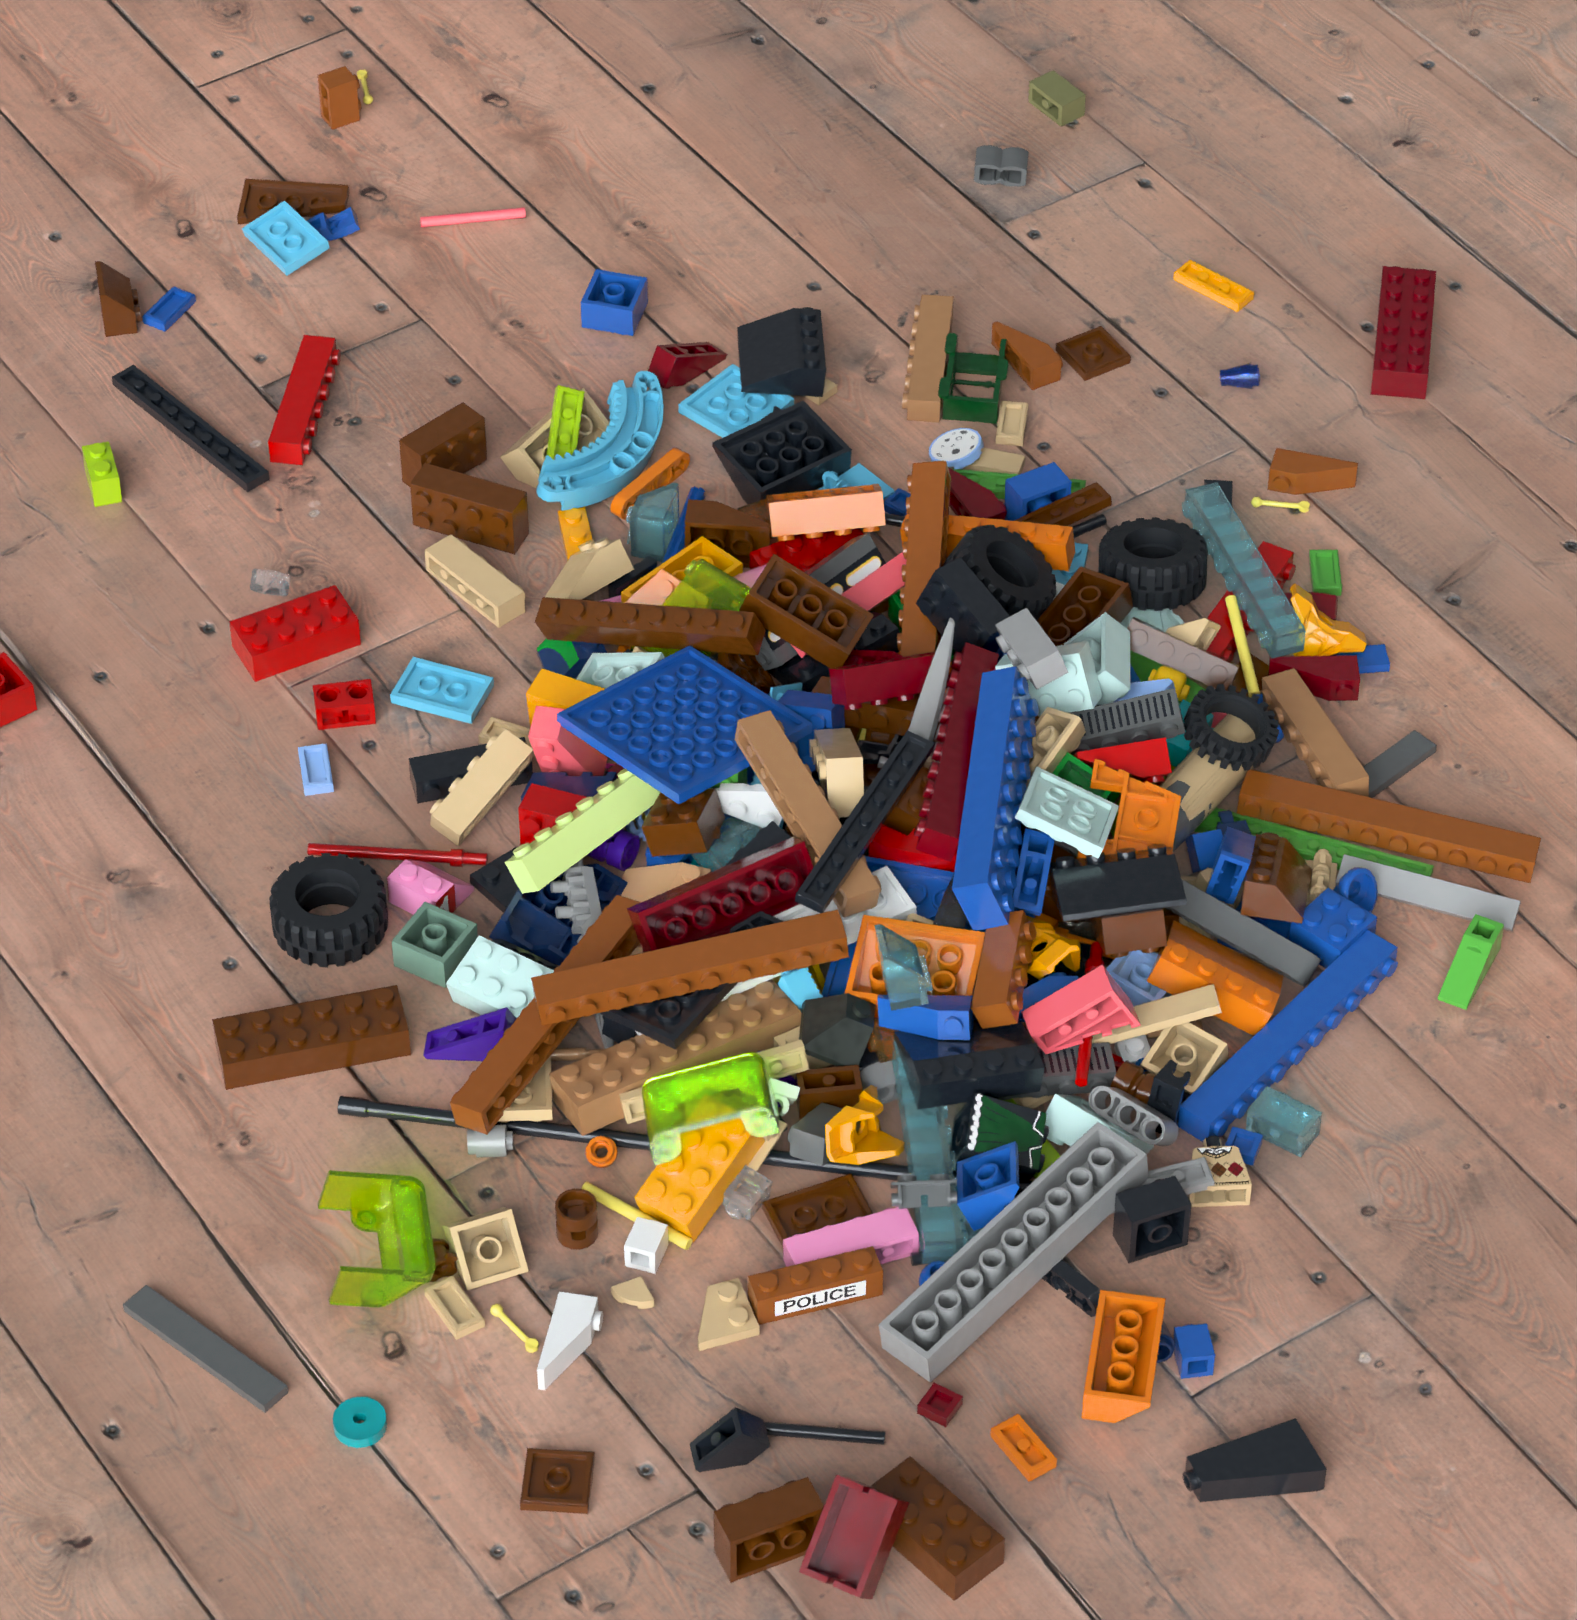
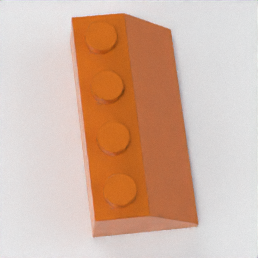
[1082,1290,1166,1423]

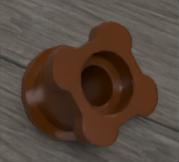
[418,1238,457,1282]

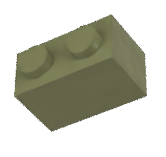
[1028,70,1086,127]

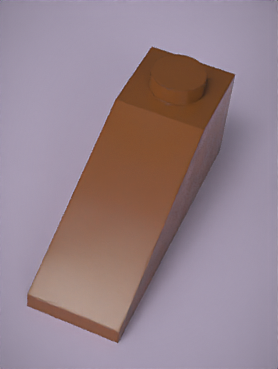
[992,322,1063,390]
[1267,448,1358,495]

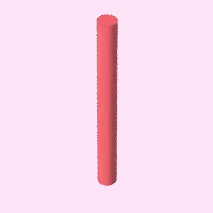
[420,207,526,228]

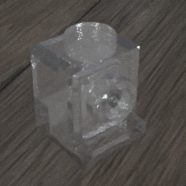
[722,1165,772,1221]

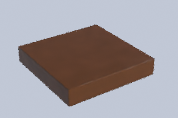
[1056,326,1131,381]
[520,1448,595,1514]

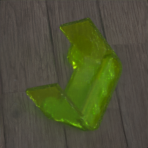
[318,1170,436,1308]

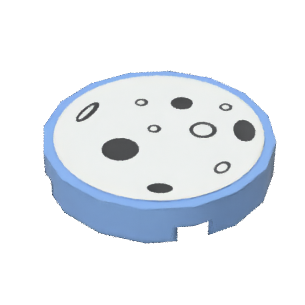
[929,428,984,469]

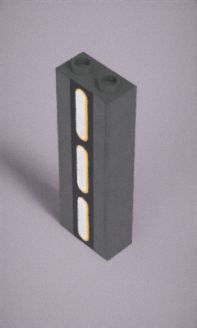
[755,533,886,671]

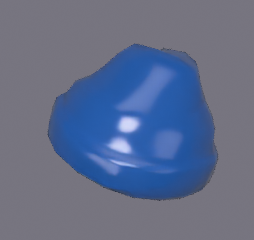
[1333,867,1378,913]

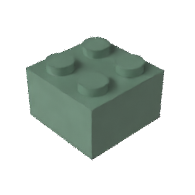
[392,902,478,988]

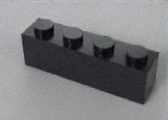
[409,737,533,804]

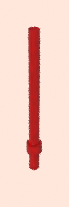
[307,843,488,867]
[1075,942,1104,1087]

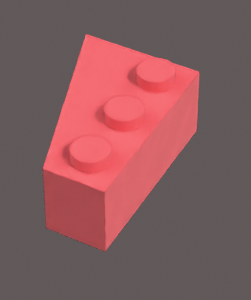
[528,706,608,776]
[1022,965,1141,1055]

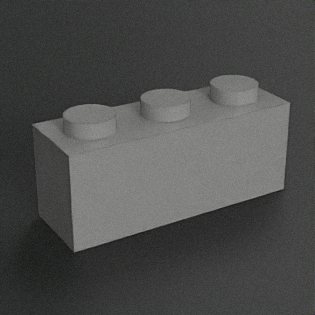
[995,608,1068,690]

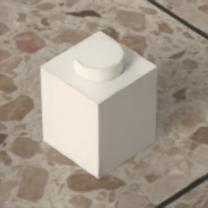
[624,1217,668,1274]

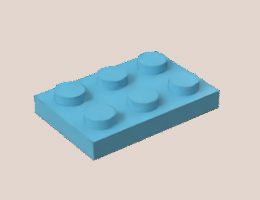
[242,201,330,276]
[390,657,494,724]

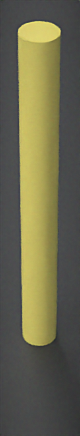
[1225,595,1260,698]
[581,1182,693,1250]

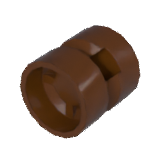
[1109,1060,1157,1104]
[555,1189,598,1250]

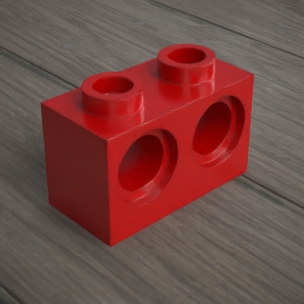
[313,679,376,730]

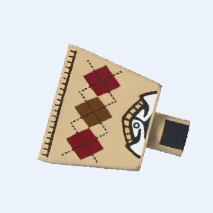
[1189,1136,1252,1207]

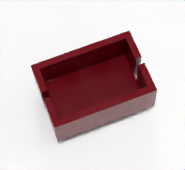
[799,1475,909,1600]

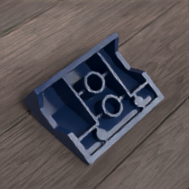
[489,863,628,966]

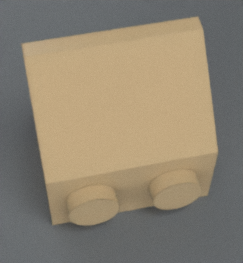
[1140,1022,1229,1094]
[442,1207,529,1290]

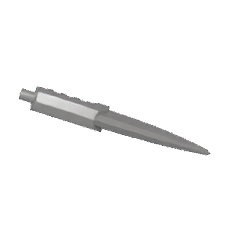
[878,618,955,768]
[550,859,614,1049]

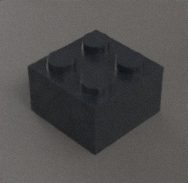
[1113,1176,1192,1263]

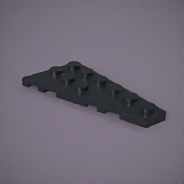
[600,911,783,1050]

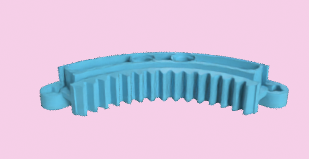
[536,371,664,511]

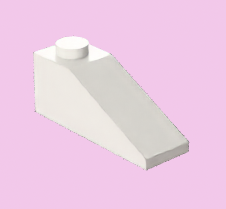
[537,1291,603,1390]

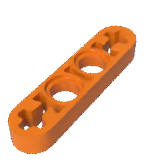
[610,448,690,520]

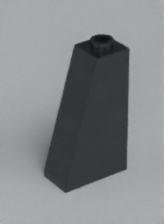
[1183,1418,1327,1502]

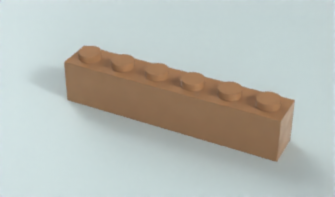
[902,294,954,423]
[1260,668,1369,797]

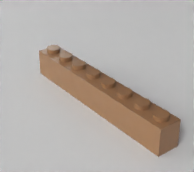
[735,710,881,917]

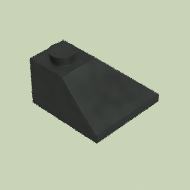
[799,993,875,1067]

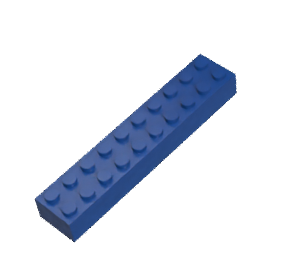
[952,666,1039,931]

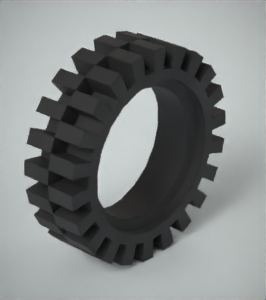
[1183,684,1279,771]

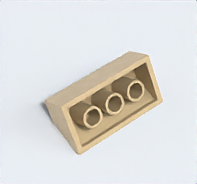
[500,388,609,489]
[1026,707,1086,787]

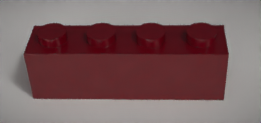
[829,652,951,710]

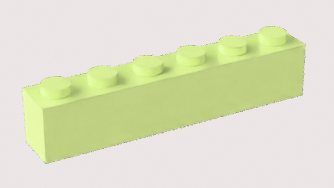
[505,769,661,894]

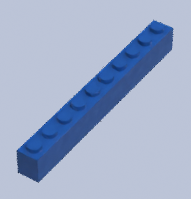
[1178,930,1398,1142]

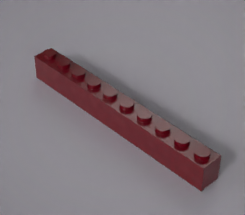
[914,642,999,862]

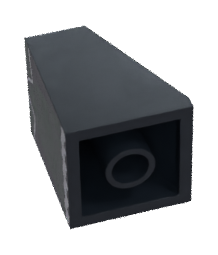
[946,1093,1049,1181]

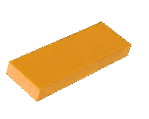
[1173,260,1254,312]

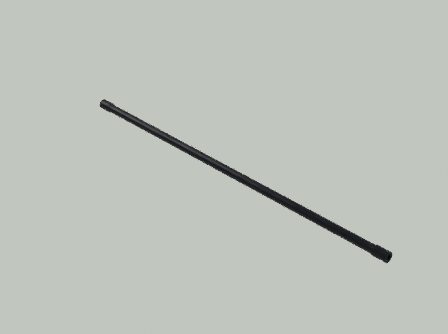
[338,1096,1033,1196]

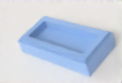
[298,743,334,796]

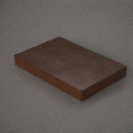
[762,1174,873,1247]

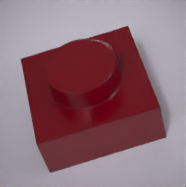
[917,1383,963,1427]

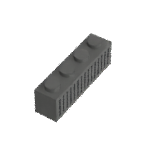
[1070,688,1186,755]
[996,1042,1116,1100]

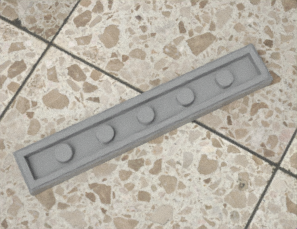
[1335,854,1521,932]

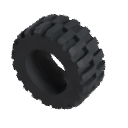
[1098,517,1208,611]
[944,525,1056,621]
[269,853,388,968]

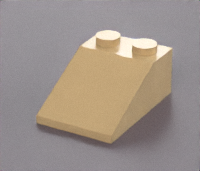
[539,537,634,607]

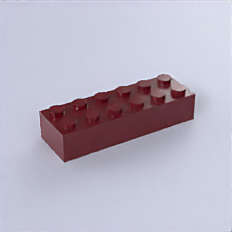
[1371,266,1436,399]
[627,837,814,953]

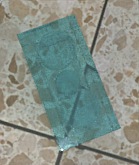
[1246,1086,1322,1157]

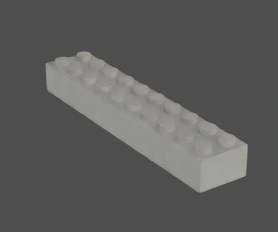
[879,1122,1149,1383]

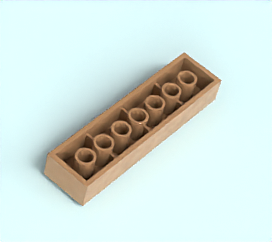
[549,979,801,1136]

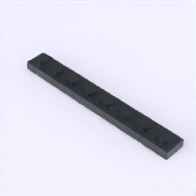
[112,365,270,492]
[795,730,935,913]

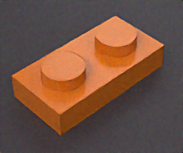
[990,1414,1057,1482]

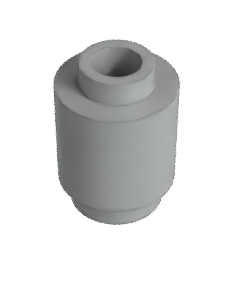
[467,1125,514,1158]

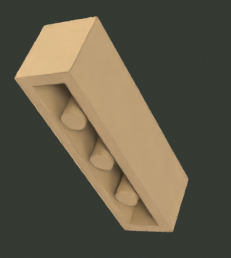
[425,534,525,628]
[430,728,533,847]

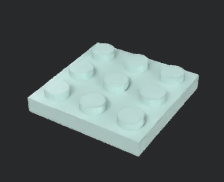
[1015,766,1119,858]

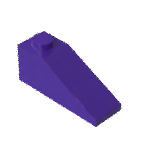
[423,1007,516,1061]

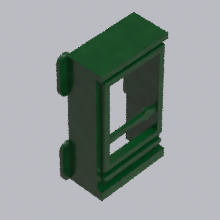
[938,333,1009,424]

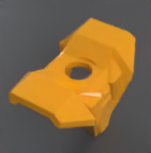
[1289,583,1367,656]
[1027,916,1080,980]
[825,1085,905,1165]

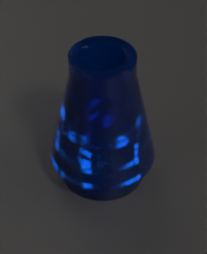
[1220,362,1260,389]

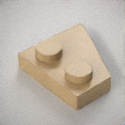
[698,1278,760,1351]

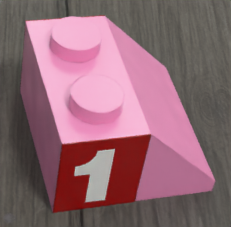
[387,859,474,915]

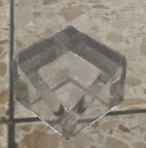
[250,568,291,596]

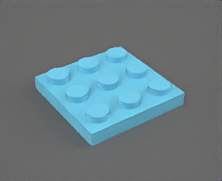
[678,364,794,438]

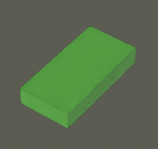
[1309,550,1342,596]

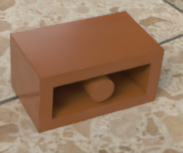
[318,66,362,130]

